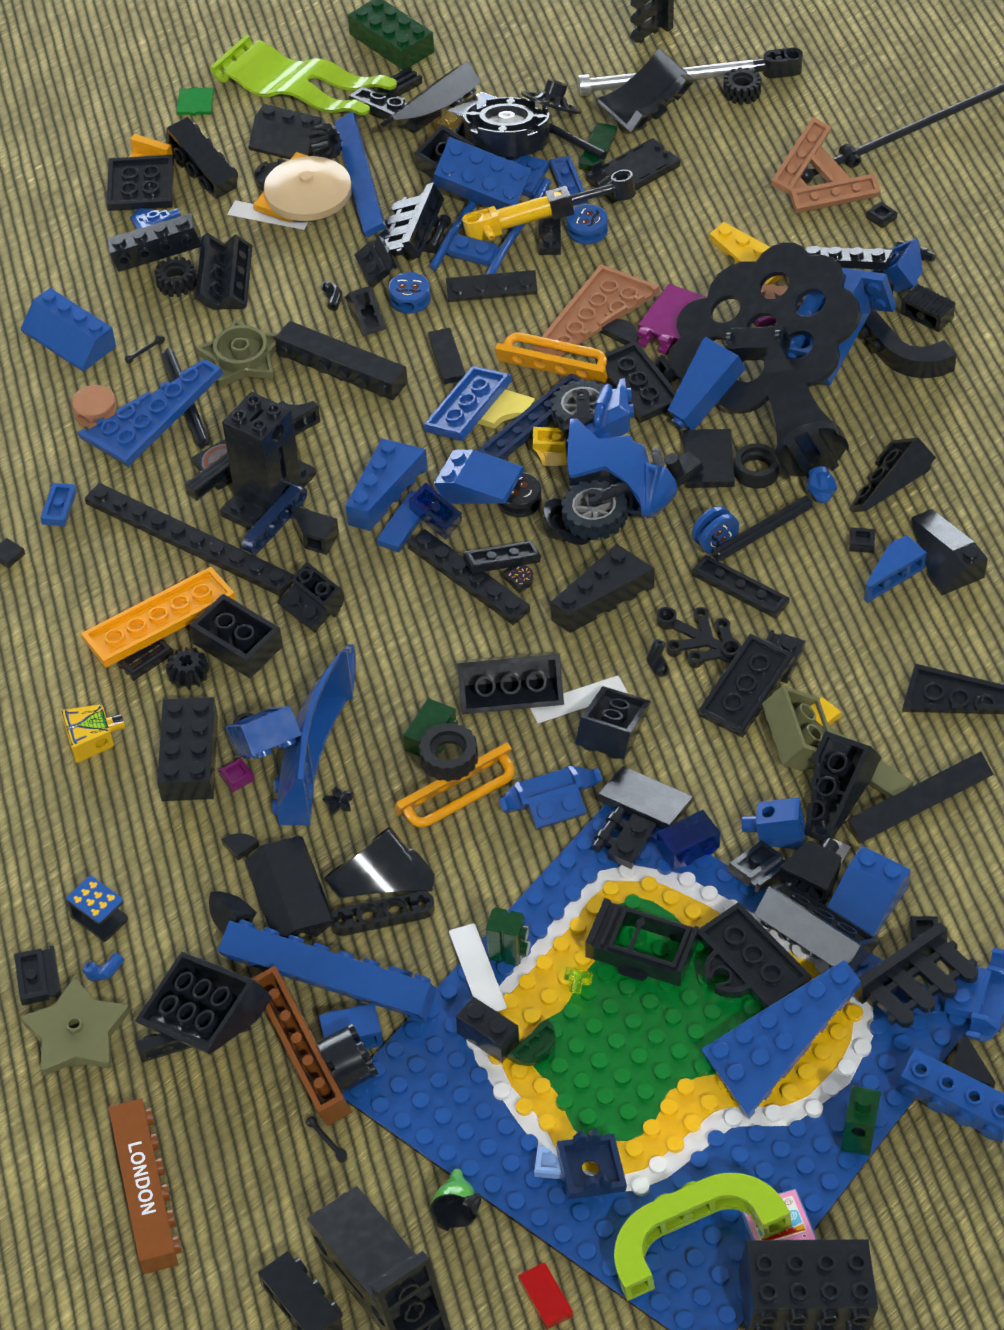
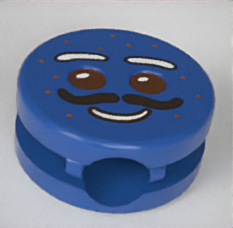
[567,204,608,244]
[388,272,431,314]
[692,506,739,553]

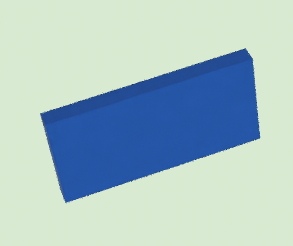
[423,366,512,441]

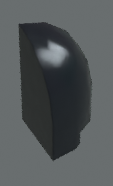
[209,891,257,934]

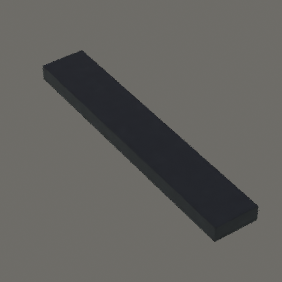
[847,752,994,844]

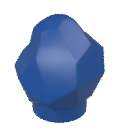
[806,466,837,503]

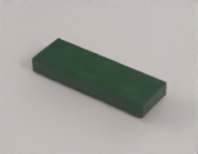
[579,122,617,171]

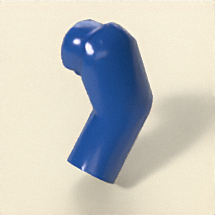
[83,952,125,981]

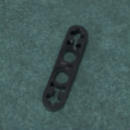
[330,891,435,936]

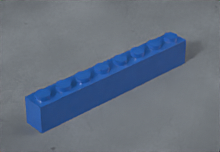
[217,920,437,1021]

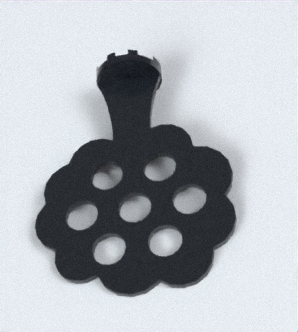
[668,242,861,480]

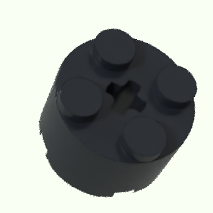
[317,1023,379,1092]

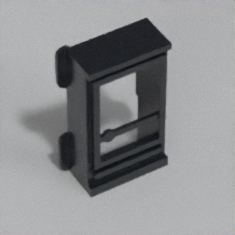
[585,898,699,987]

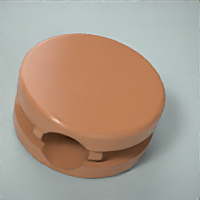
[72,385,117,428]

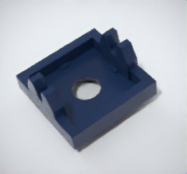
[556,1129,627,1199]

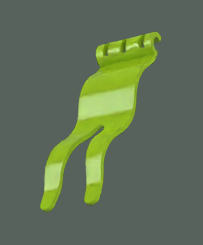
[210,34,397,115]

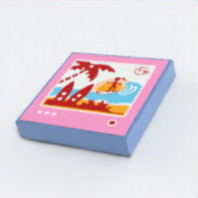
[740,1188,817,1240]

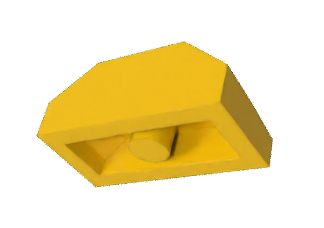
[533,427,567,466]

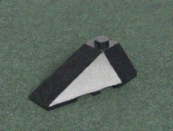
[850,437,936,512]
[911,509,988,595]
[804,731,881,842]

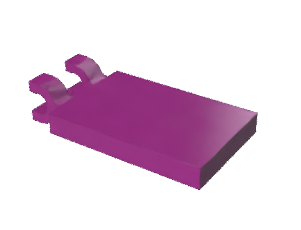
[637,284,707,355]

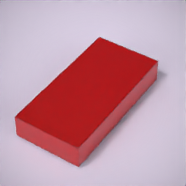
[518,1262,574,1330]

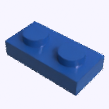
[40,483,77,527]

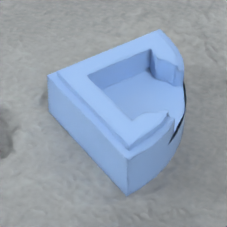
[534,1146,563,1180]

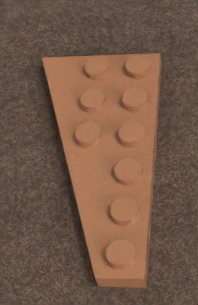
[533,264,660,357]

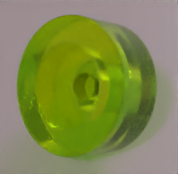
[564,967,594,994]

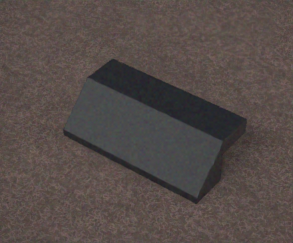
[195,233,253,310]
[245,836,335,939]

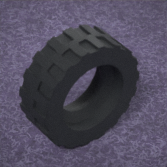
[419,723,478,782]

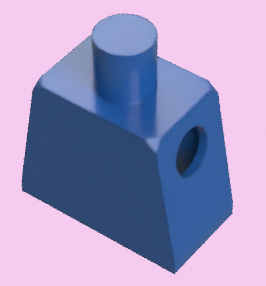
[742,798,805,849]

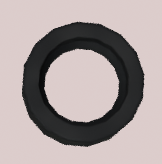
[734,443,779,489]

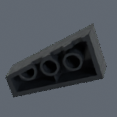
[166,117,238,199]
[551,544,655,633]

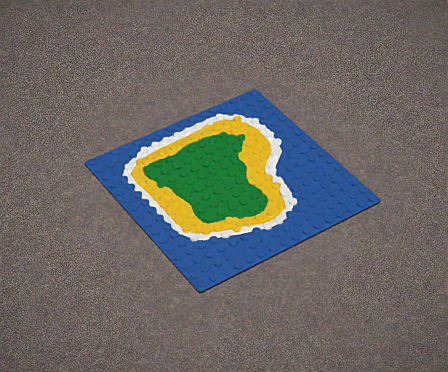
[343,804,971,1330]

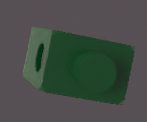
[841,1086,881,1156]

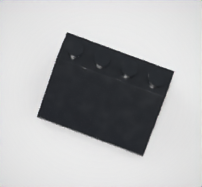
[135,951,272,1055]

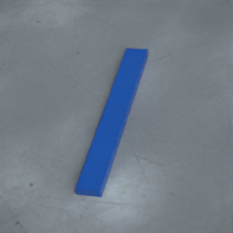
[334,112,386,237]

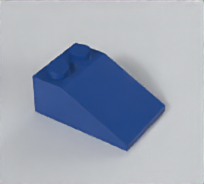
[434,450,524,504]
[828,846,911,937]

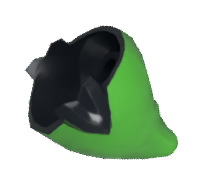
[431,1169,481,1231]

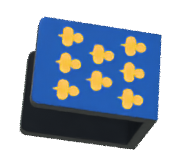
[65,875,129,942]

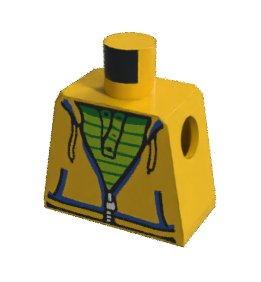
[61,704,125,763]

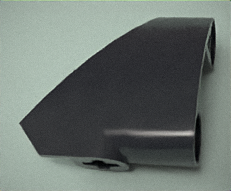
[324,826,435,898]

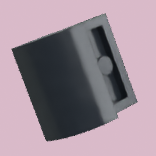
[278,562,344,633]

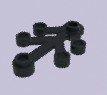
[656,607,741,668]

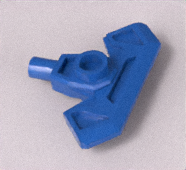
[130,208,181,229]

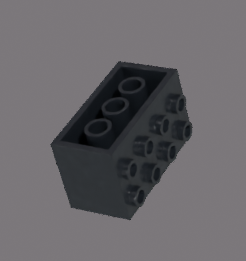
[738,1239,878,1330]

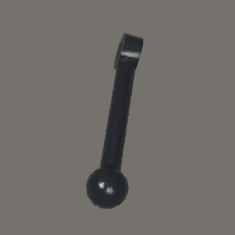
[125,334,165,364]
[306,1116,348,1163]

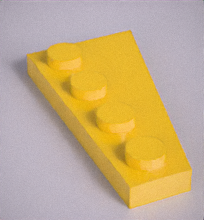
[710,222,782,285]

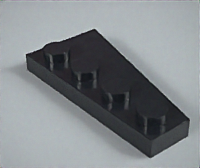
[349,87,441,132]
[902,664,1004,714]

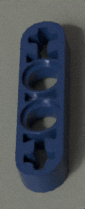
[242,483,307,555]

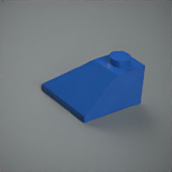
[870,238,923,292]

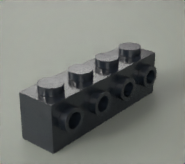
[108,213,202,272]

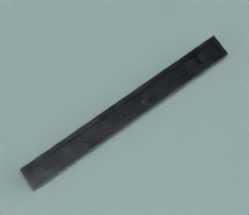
[85,483,294,597]

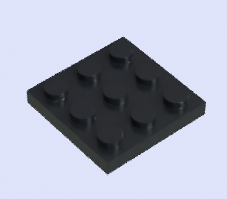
[106,154,174,211]

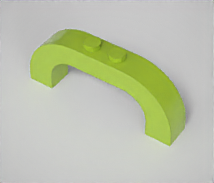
[614,1173,792,1301]

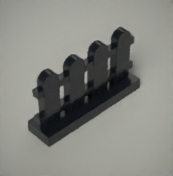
[630,0,674,44]
[379,183,444,259]
[855,922,978,1028]

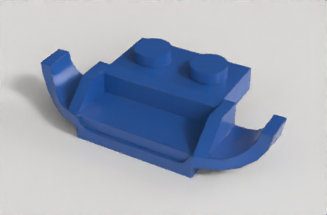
[499,766,603,830]
[945,948,1004,1042]

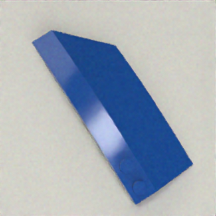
[272,644,356,826]

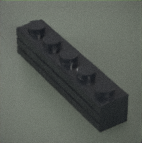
[185,452,231,501]

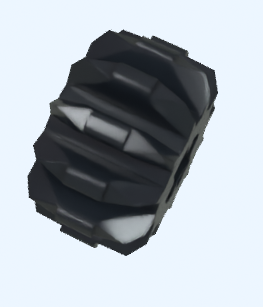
[309,123,342,159]
[166,647,210,690]

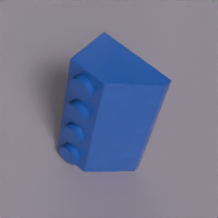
[21,288,116,372]

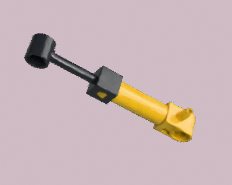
[462,170,636,241]

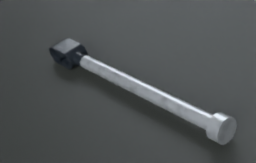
[578,47,803,97]

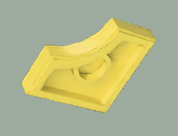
[477,389,535,429]

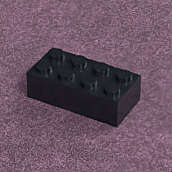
[157,697,218,801]

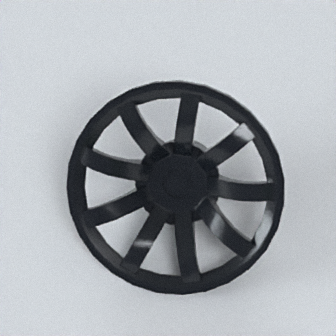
[521,79,582,114]

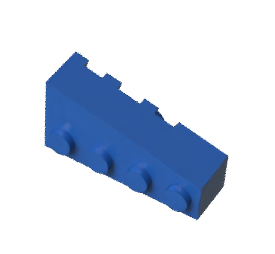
[345,438,428,531]

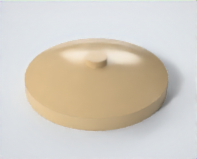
[264,156,352,221]

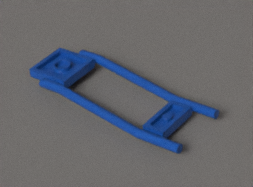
[429,155,551,274]

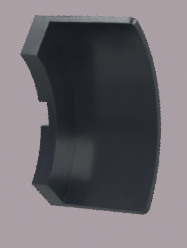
[597,49,695,132]

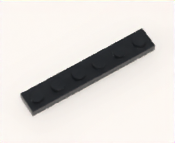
[408,529,530,625]

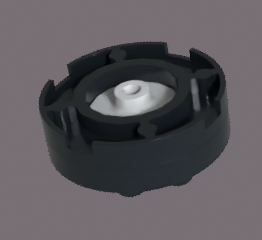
[464,97,550,159]

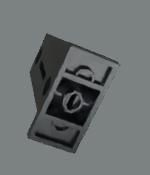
[220,391,316,530]
[307,1186,451,1330]

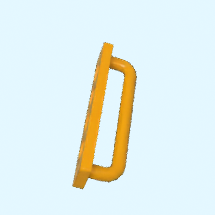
[494,332,608,383]
[394,742,515,828]

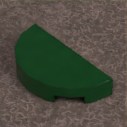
[507,1019,556,1066]

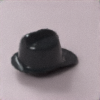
[542,498,591,545]

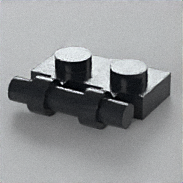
[591,806,657,869]

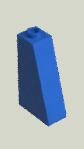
[668,337,746,430]

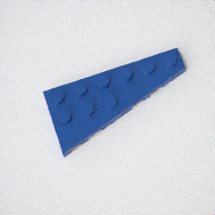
[77,359,223,467]
[701,960,861,1120]

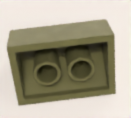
[762,685,830,771]

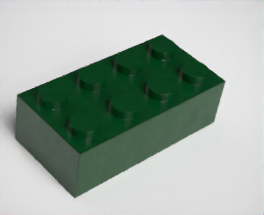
[348,0,434,70]

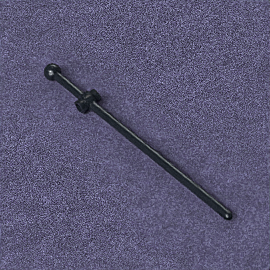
[801,83,1004,184]

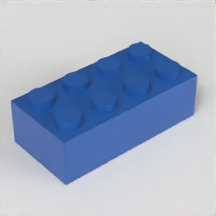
[432,137,531,210]
[223,705,302,759]

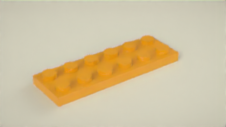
[81,567,236,668]

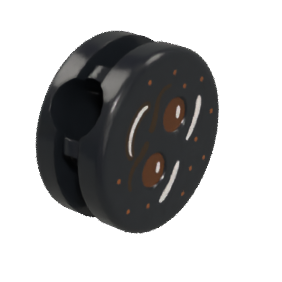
[498,472,542,518]

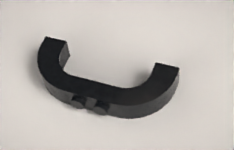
[858,270,957,378]

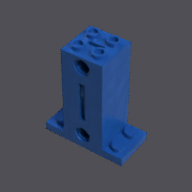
[788,268,896,385]

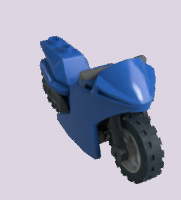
[551,378,678,540]

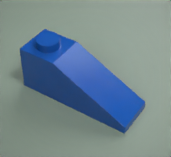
[864,535,927,603]

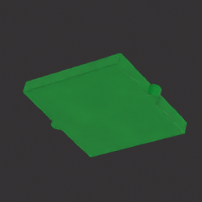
[177,87,214,116]

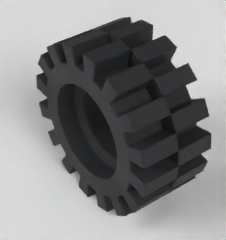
[723,67,762,105]
[154,256,197,297]

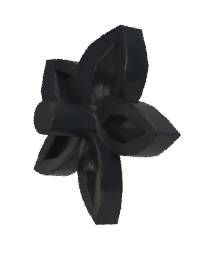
[323,786,354,815]

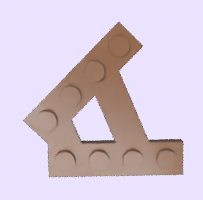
[770,117,881,213]

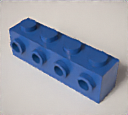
[895,1049,1004,1143]

